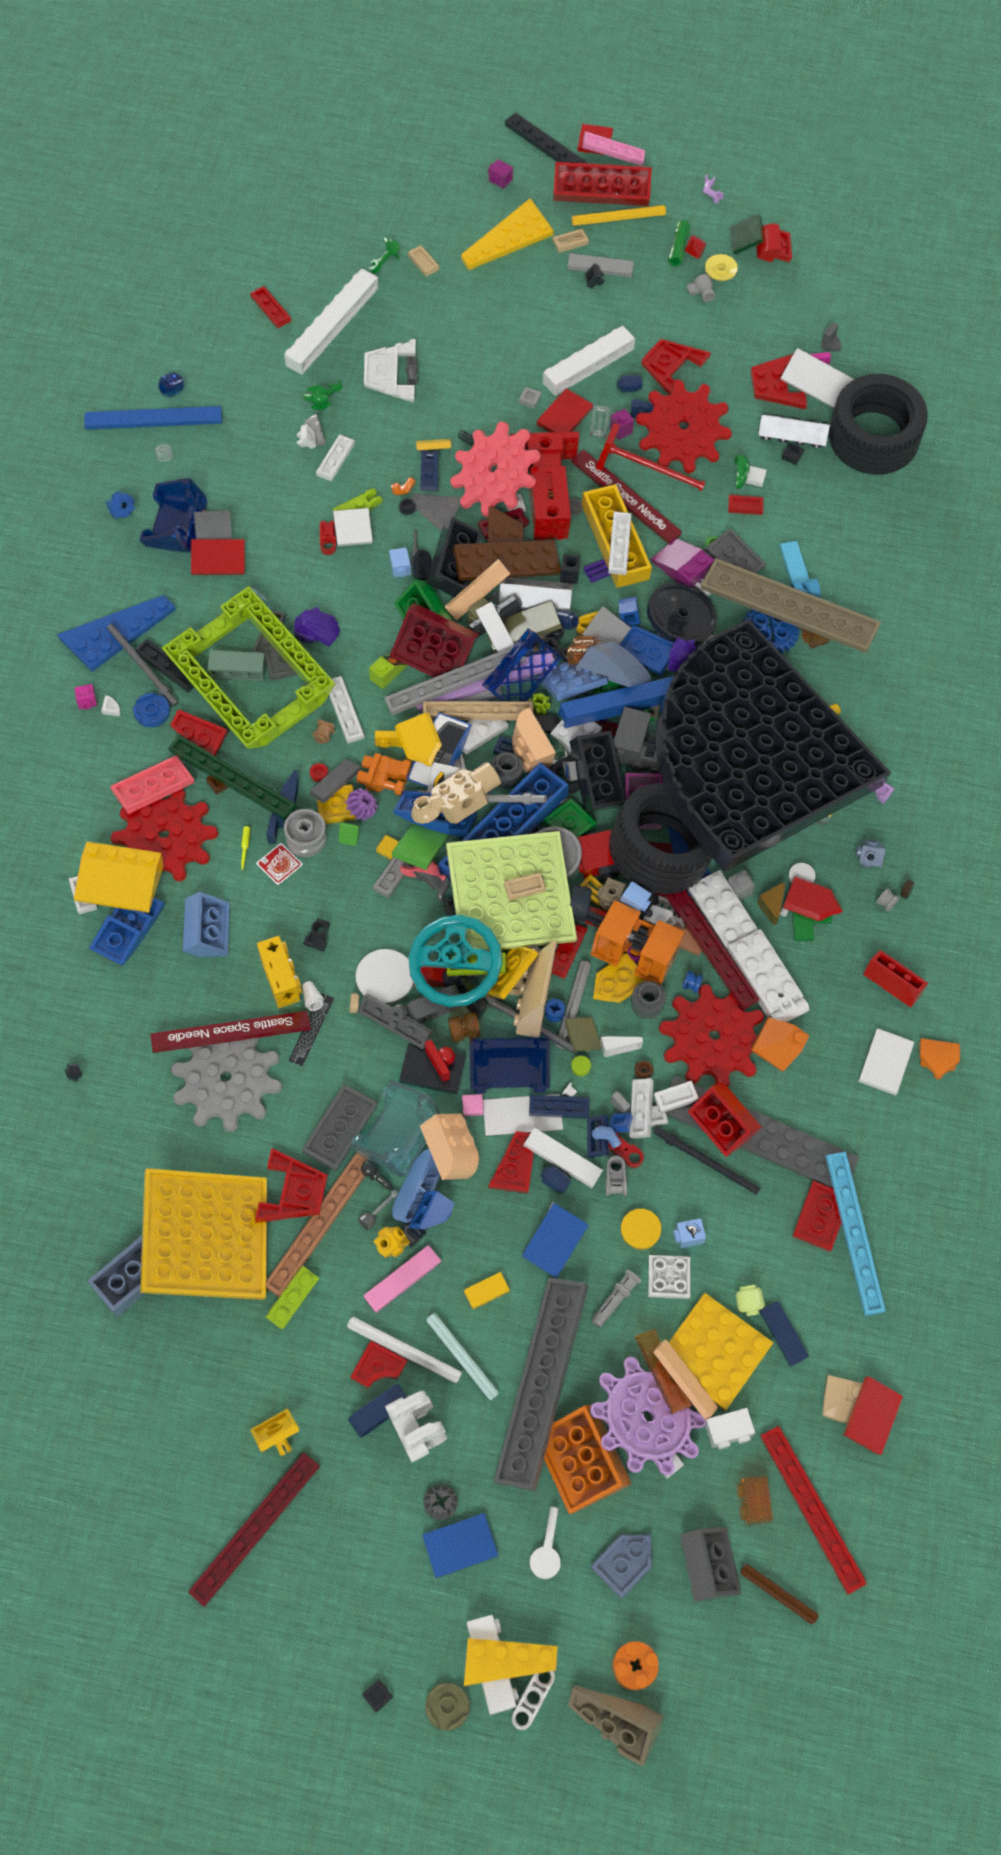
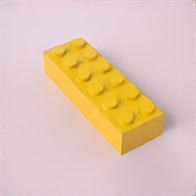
[582,484,652,588]

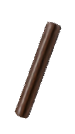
[740,1564,819,1625]

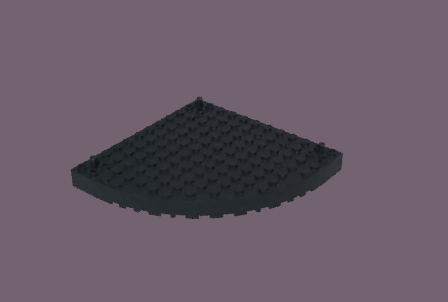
[656,619,891,872]

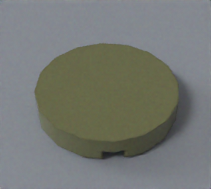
[425,1683,470,1731]

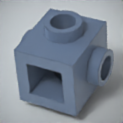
[856,839,886,868]

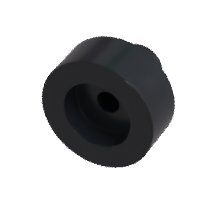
[442,969,463,987]

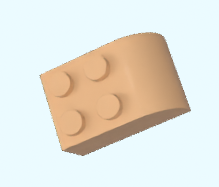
[512,708,556,774]
[420,1114,479,1180]

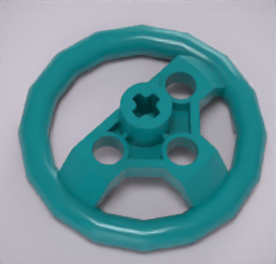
[408,914,503,1007]

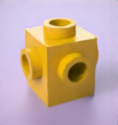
[373,1226,411,1258]

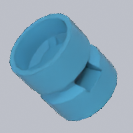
[790,578,820,598]

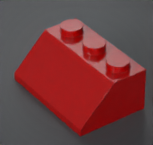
[687,1082,762,1157]

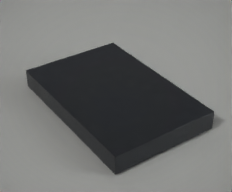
[399,1044,466,1094]

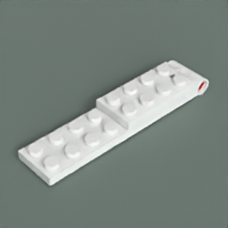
[687,870,809,1022]

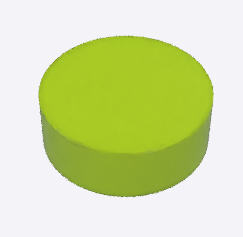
[571,1056,591,1077]

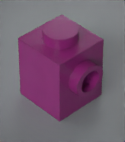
[488,159,513,189]
[609,409,634,440]

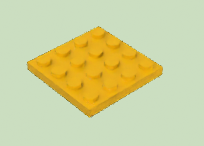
[657,1293,773,1411]

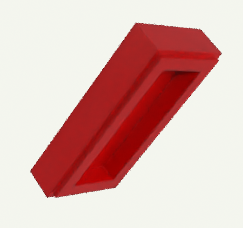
[728,495,764,515]

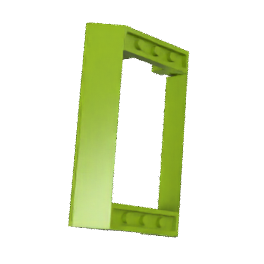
[162,586,335,749]

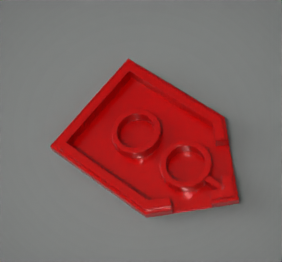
[783,876,843,922]

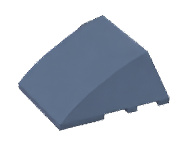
[575,641,651,687]

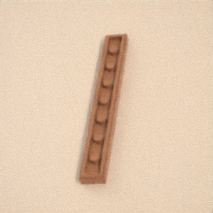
[266,1152,370,1297]

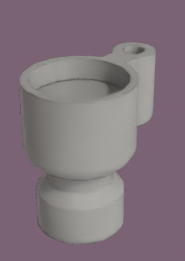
[687,274,716,302]

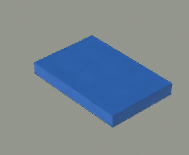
[619,624,674,676]
[522,1203,589,1278]
[422,1513,498,1578]

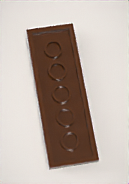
[453,540,561,580]

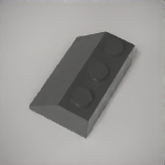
[680,1527,741,1602]

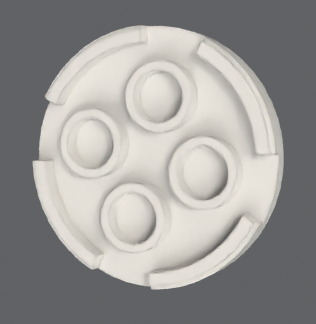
[356,949,413,1005]

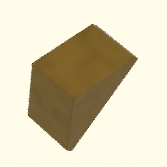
[757,883,785,925]

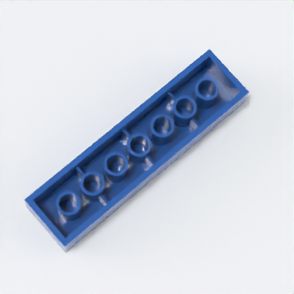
[438,763,568,882]

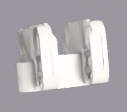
[385,1391,447,1462]

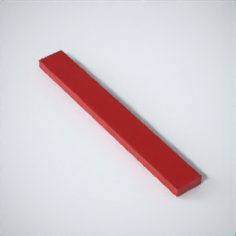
[760,1426,867,1595]

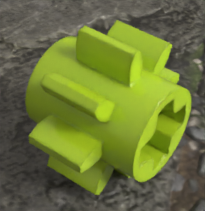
[528,692,551,715]

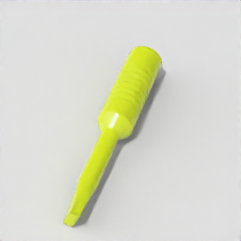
[241,826,251,870]

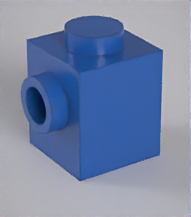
[619,596,641,626]

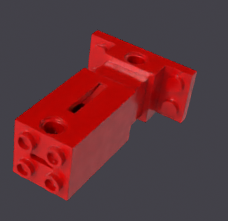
[510,431,579,540]

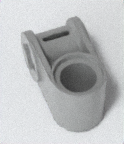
[605,1156,627,1196]

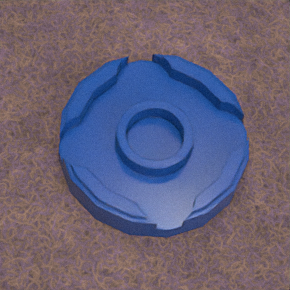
[133,693,170,727]

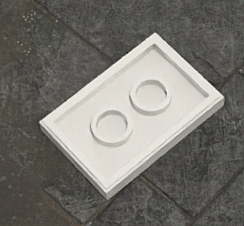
[858,1028,914,1096]

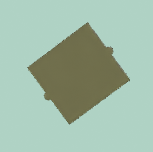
[564,1016,602,1052]

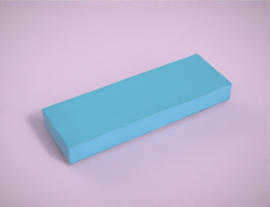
[779,541,809,583]

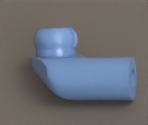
[592,1126,621,1148]

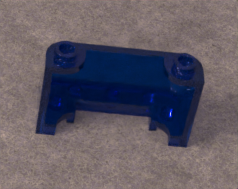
[139,478,207,553]
[469,1038,550,1093]

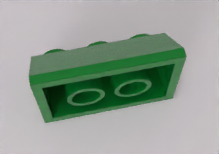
[394,579,453,621]

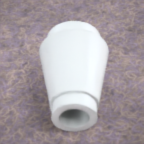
[302,981,324,1011]

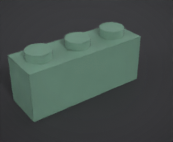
[208,650,266,681]

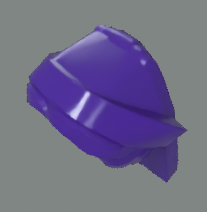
[293,607,340,647]
[668,637,697,672]

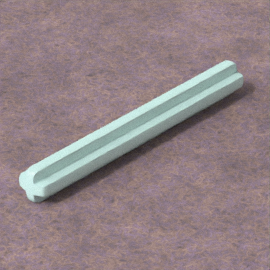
[427,1313,498,1400]

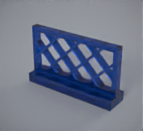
[482,628,562,701]

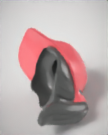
[400,861,450,902]

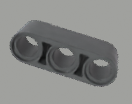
[405,985,462,1024]

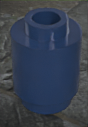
[617,374,642,393]
[556,610,579,630]
[540,1165,572,1194]

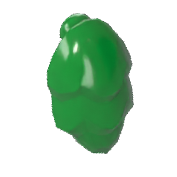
[734,455,750,489]

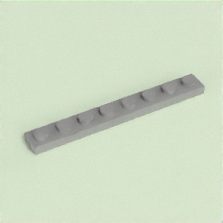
[384,644,526,715]

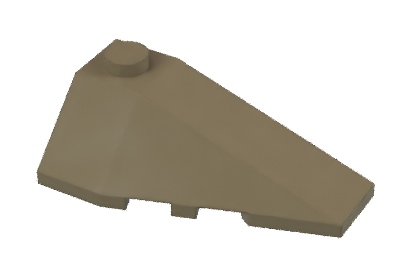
[568,1685,664,1767]

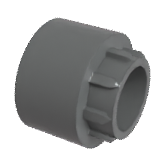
[491,752,523,789]
[631,981,666,1019]

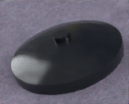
[647,583,717,645]

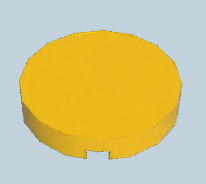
[621,1209,661,1250]

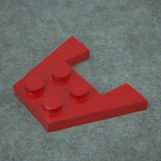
[641,339,711,395]
[750,354,807,410]
[255,1148,327,1223]

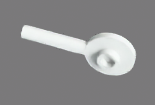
[780,863,815,917]
[530,1507,560,1579]

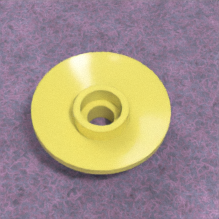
[705,254,738,281]

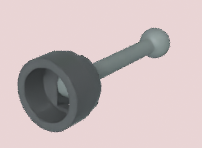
[358,1190,398,1231]

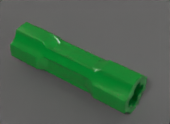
[668,220,691,267]

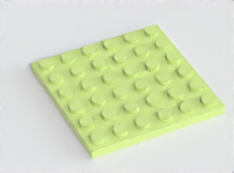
[446,831,577,951]

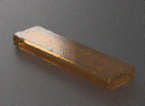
[635,1329,691,1415]

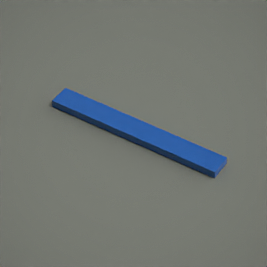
[84,406,222,430]

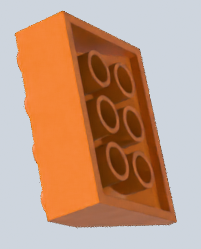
[544,1405,632,1515]

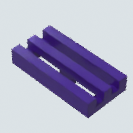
[583,559,611,583]

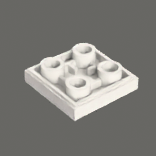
[333,508,373,547]
[648,1255,690,1299]

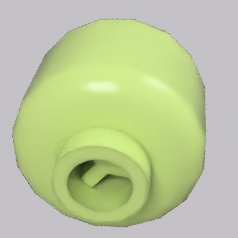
[736,1285,765,1316]

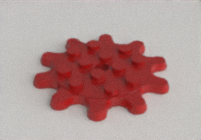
[636,380,732,474]
[110,789,219,882]
[658,984,764,1087]

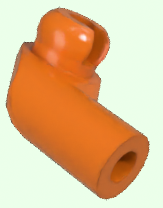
[391,478,416,495]

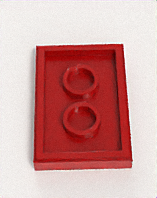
[536,389,594,432]
[191,539,245,575]
[792,1180,841,1252]
[843,1377,903,1455]

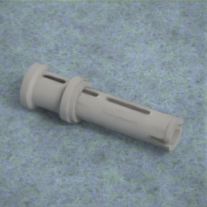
[590,1269,641,1328]

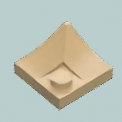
[822,1375,863,1424]

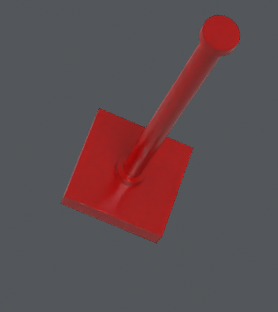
[595,423,705,492]

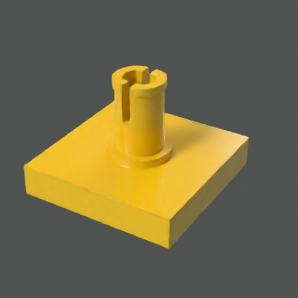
[250,1408,300,1456]

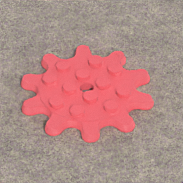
[450,422,541,517]

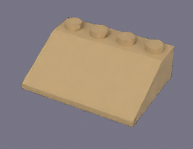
[513,941,557,1038]

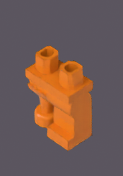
[357,753,411,796]

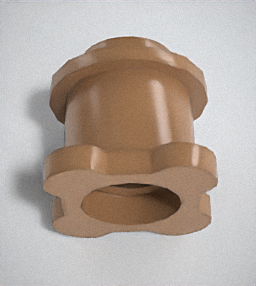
[313,719,335,744]

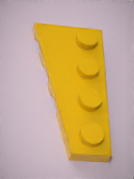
[464,1638,558,1686]

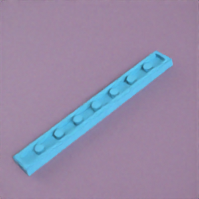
[825,1151,886,1316]

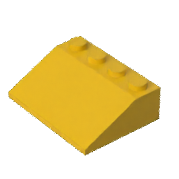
[74,842,164,913]

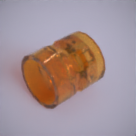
[448,1012,481,1043]

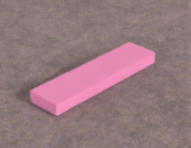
[582,132,645,166]
[363,1245,441,1313]

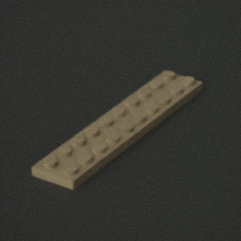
[701,558,881,654]

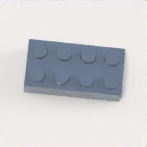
[87,1236,146,1317]

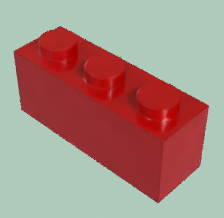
[863,950,928,1008]

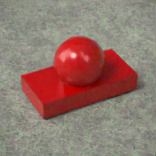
[425,1040,456,1082]

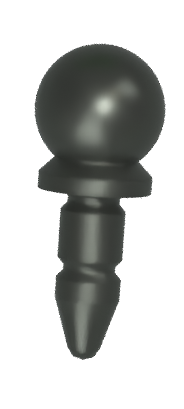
[361,1161,393,1190]

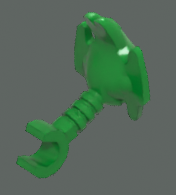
[369,235,400,274]
[303,381,342,410]

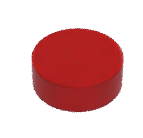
[310,763,328,783]

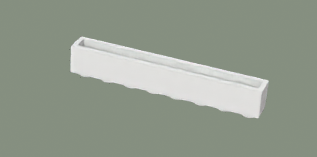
[284,269,378,375]

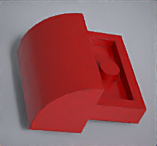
[756,224,792,262]

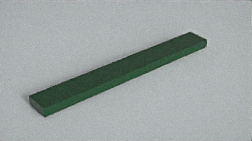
[168,735,297,820]

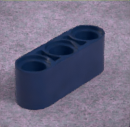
[348,1384,407,1438]

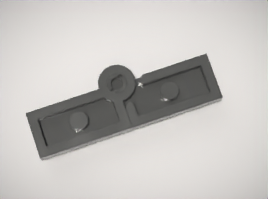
[358,994,432,1049]

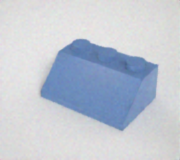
[183,892,230,957]

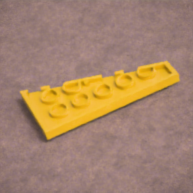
[461,199,554,270]

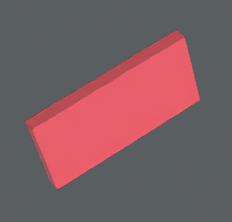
[110,756,195,814]

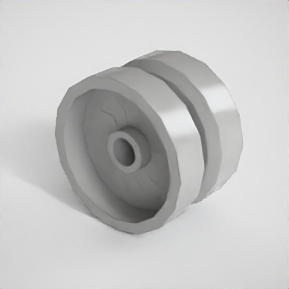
[284,809,327,858]

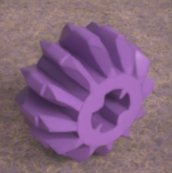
[345,788,378,821]

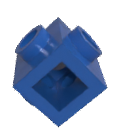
[105,491,135,519]

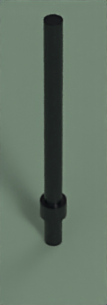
[652,1126,761,1195]

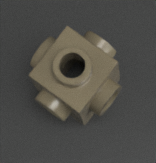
[597,878,626,910]

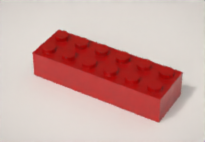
[553,162,652,206]

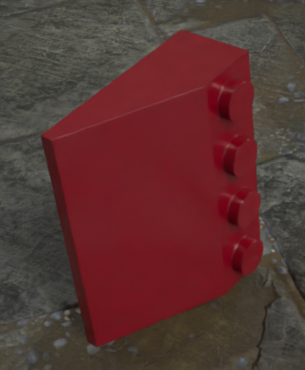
[389,603,479,678]

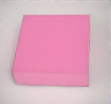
[462,1094,483,1116]

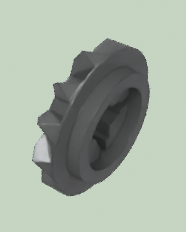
[423,1484,458,1520]

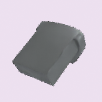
[821,322,842,351]

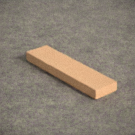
[444,559,510,621]
[653,1340,718,1420]

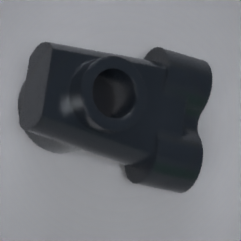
[303,918,330,952]

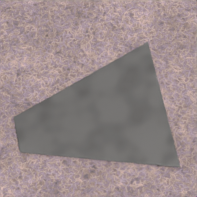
[411,493,461,531]

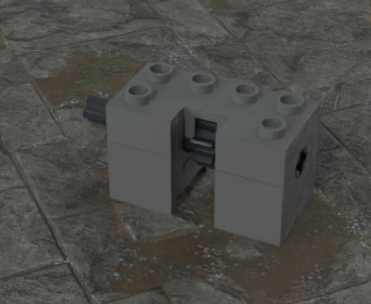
[614,707,660,774]

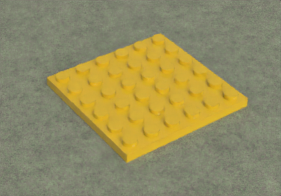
[140,1168,267,1300]

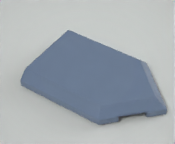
[590,1535,652,1599]

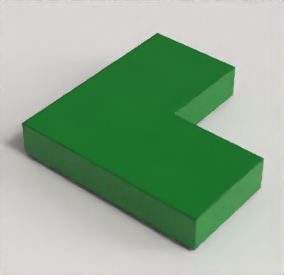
[792,912,832,941]

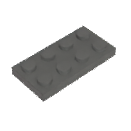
[302,1084,378,1172]

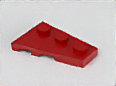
[170,709,228,756]
[488,1131,534,1193]

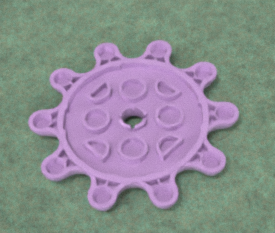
[590,1357,706,1475]

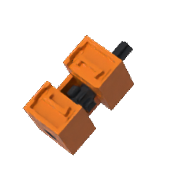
[585,900,685,985]

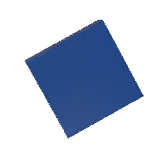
[608,1113,633,1133]

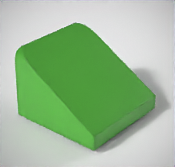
[338,822,360,846]

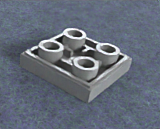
[581,607,631,646]

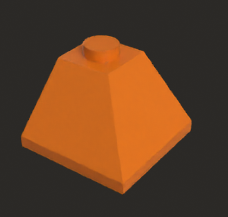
[751,1017,810,1072]

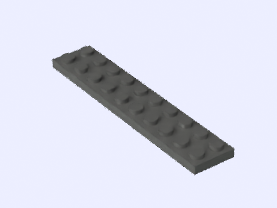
[659,1076,859,1188]
[494,1278,589,1492]

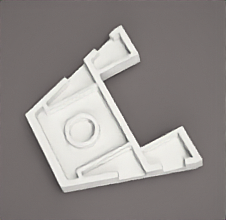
[364,339,416,402]

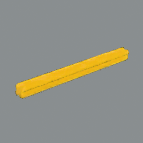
[572,205,666,226]

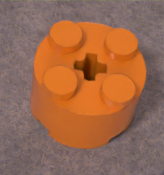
[612,1642,659,1691]

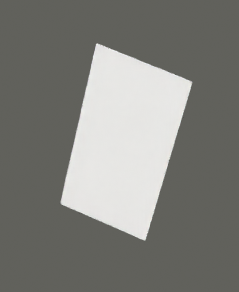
[483,1094,563,1136]

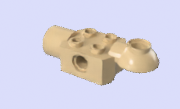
[411,762,501,824]

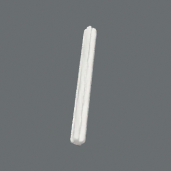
[347,1317,462,1383]

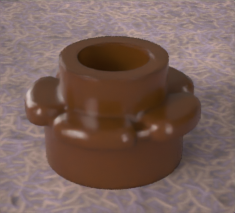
[634,1061,654,1079]

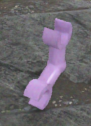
[703,174,724,204]

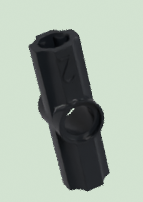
[469,596,521,637]

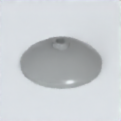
[535,827,582,878]

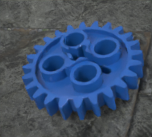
[743,609,800,655]

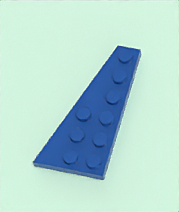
[57,595,176,672]

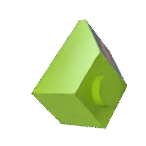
[369,655,407,689]

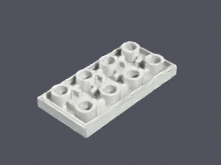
[780,348,855,409]

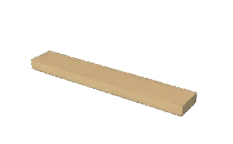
[423,701,533,720]

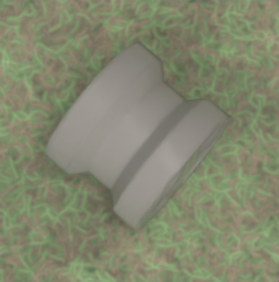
[876,888,900,912]

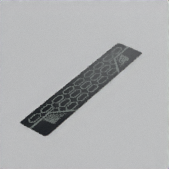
[289,993,334,1066]

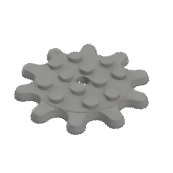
[171,1038,282,1132]

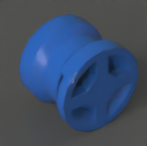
[683,970,703,993]
[545,999,565,1023]

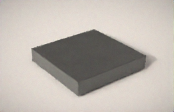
[194,510,232,539]
[263,646,297,681]

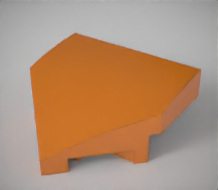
[919,1038,960,1080]

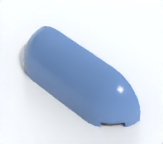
[392,1149,440,1223]

